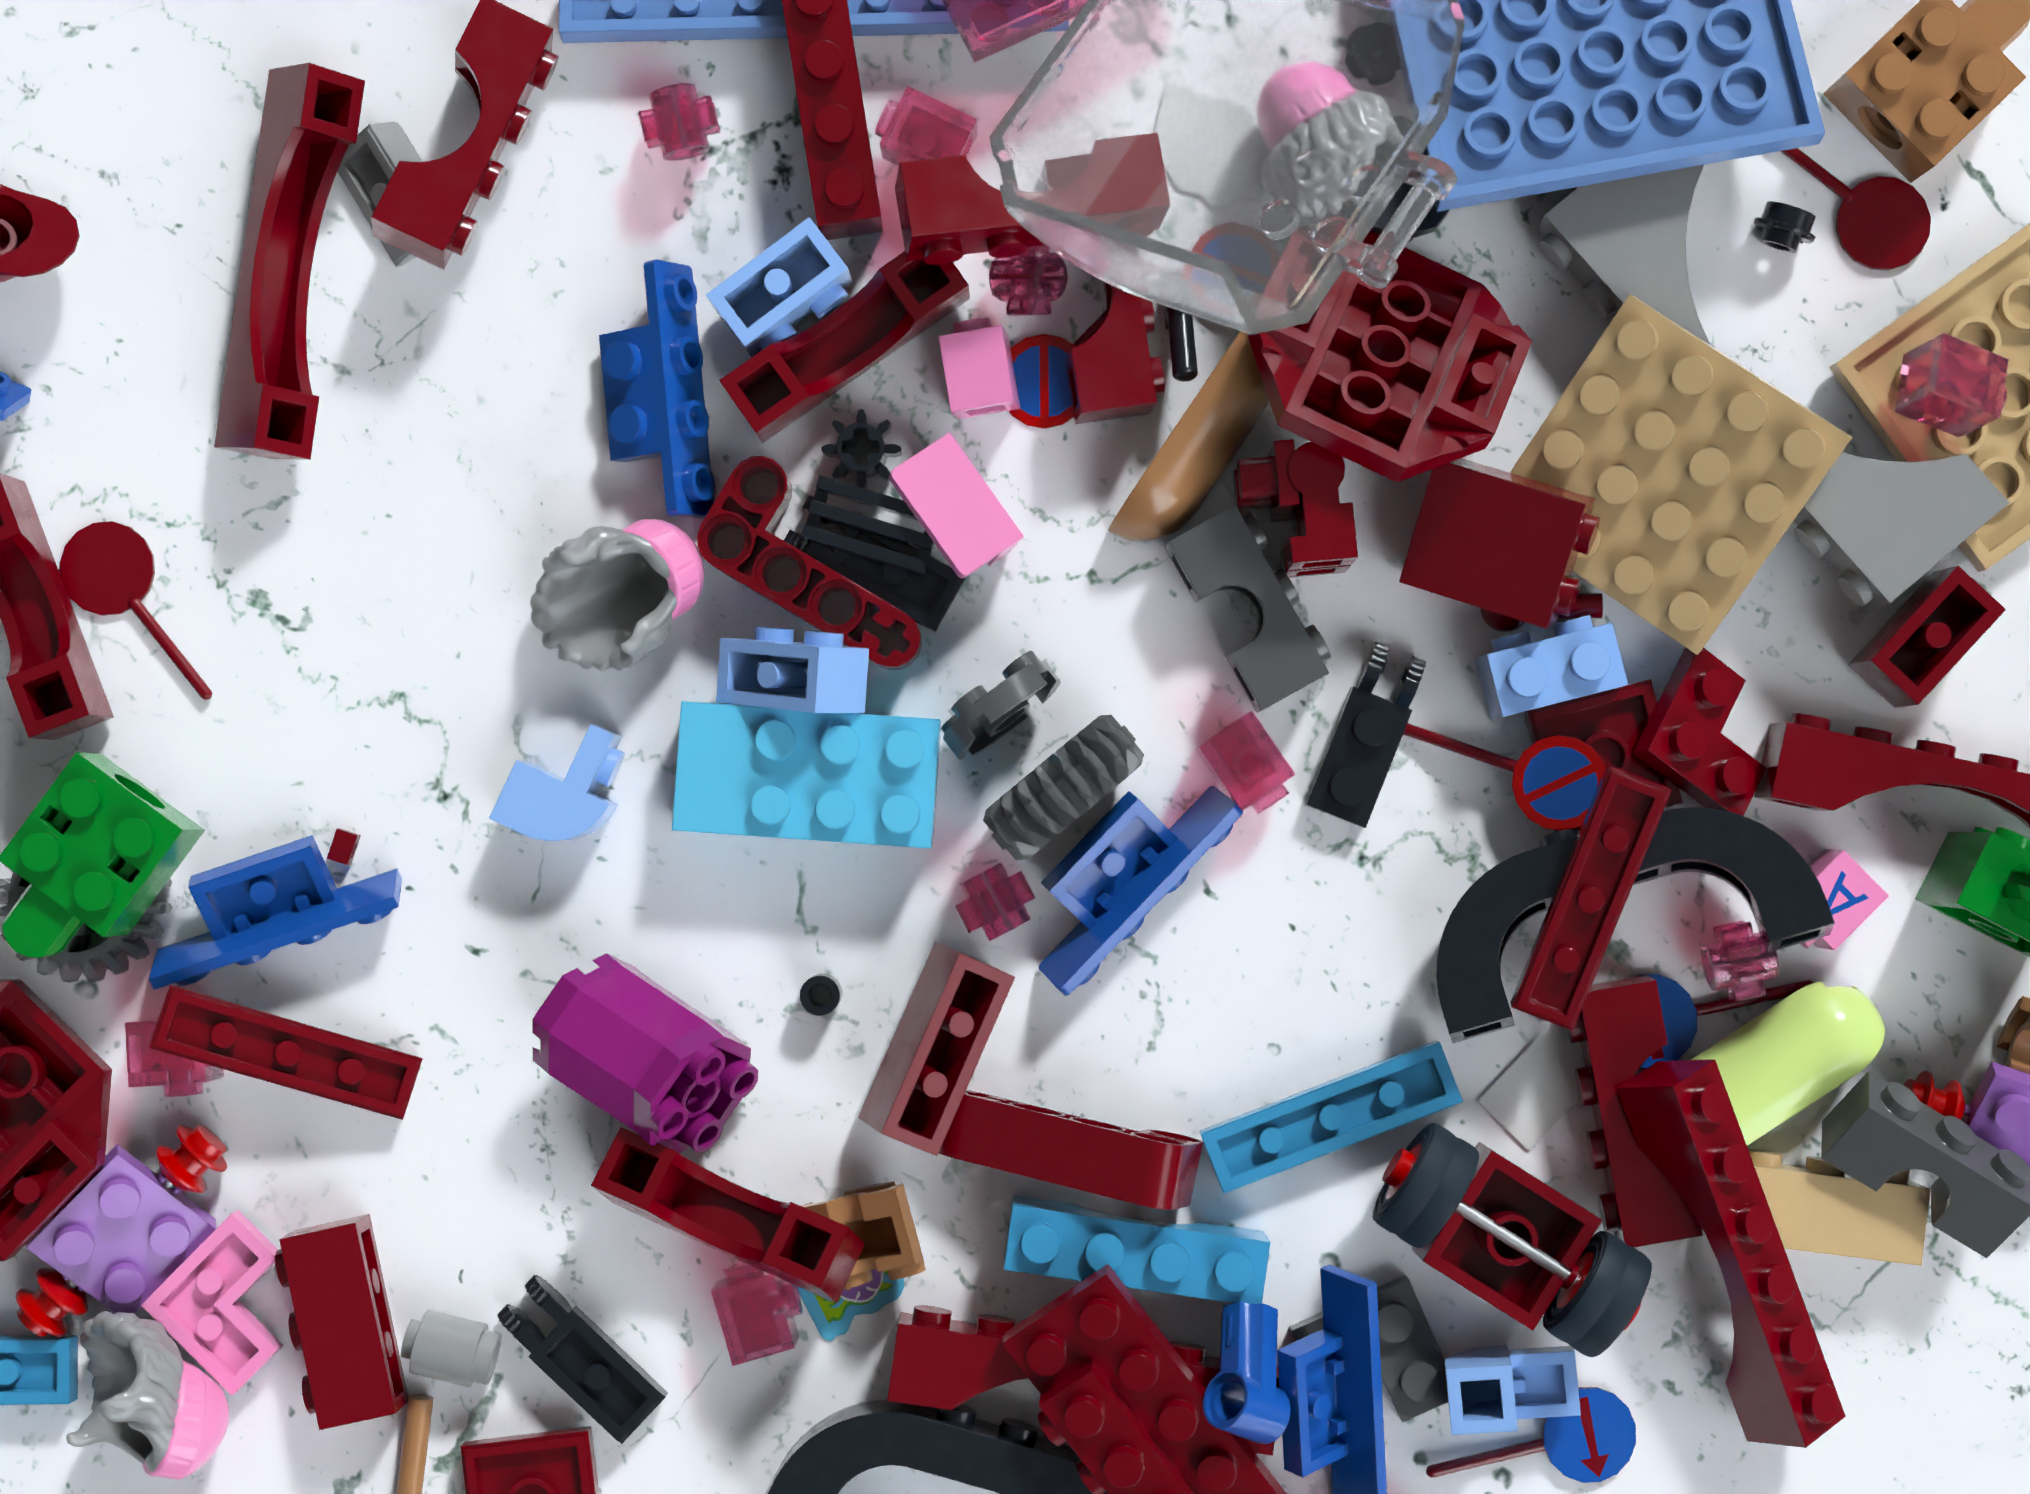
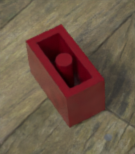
[1848,566,2006,708]

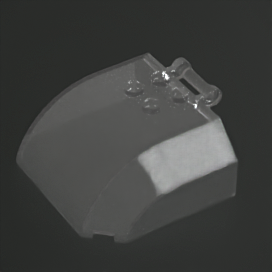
[989,0,1465,335]

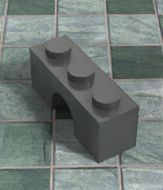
[1165,505,1331,713]
[1821,1071,2030,1259]

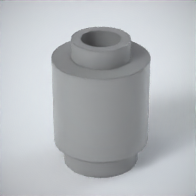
[401,1309,502,1388]

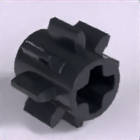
[821,409,902,489]

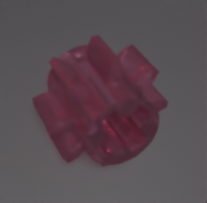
[638,83,720,161]
[989,245,1068,316]
[955,862,1035,941]
[1701,921,1779,1002]

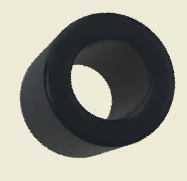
[800,973,842,1016]

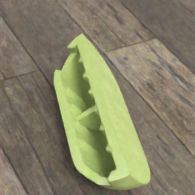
[1691,982,1885,1145]

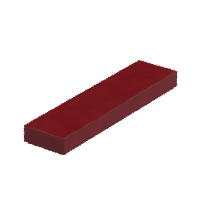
[1510,764,1672,1031]
[148,984,423,1120]

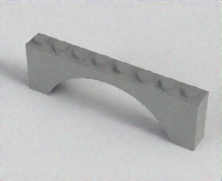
[1537,164,2010,612]

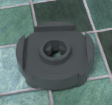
[941,651,1061,760]

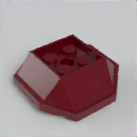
[1247,229,1532,483]
[0,979,112,1261]

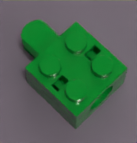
[0,752,205,958]
[1915,826,2030,957]

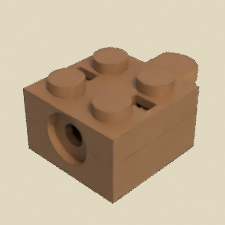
[1823,0,2030,183]

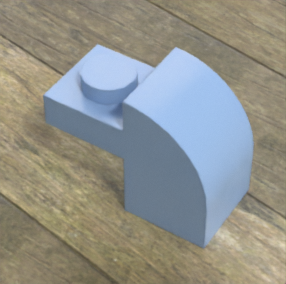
[489,724,625,841]
[1445,1345,1581,1435]

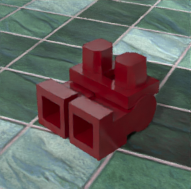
[1233,439,1358,578]

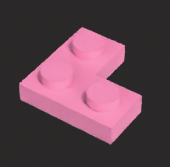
[141,1210,283,1396]

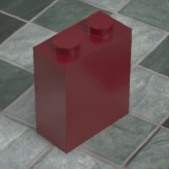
[1399,458,1600,629]

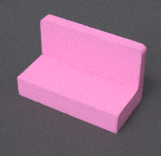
[889,432,1024,578]

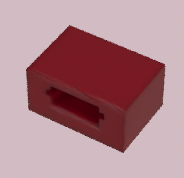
[326,828,361,866]

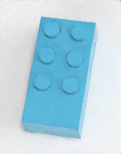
[672,701,942,849]

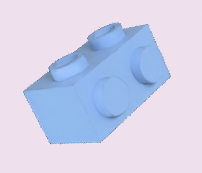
[706,217,853,358]
[1475,615,1628,720]
[716,627,869,713]

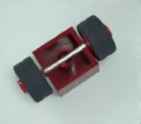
[1372,1123,1652,1358]

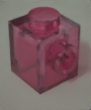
[875,86,978,166]
[1895,333,2009,437]
[1195,711,1296,814]
[125,1017,224,1097]
[711,1262,803,1366]

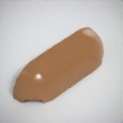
[1108,320,1270,540]

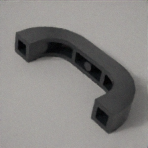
[1436,807,1835,1043]
[768,1400,1107,1494]

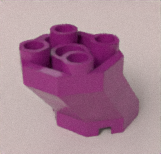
[532,953,759,1153]

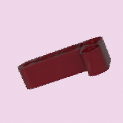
[697,456,922,670]
[939,1090,1203,1210]

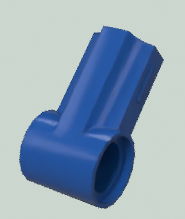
[1203,1302,1291,1444]

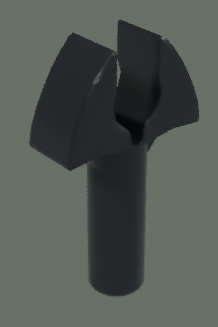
[1163,266,1198,382]

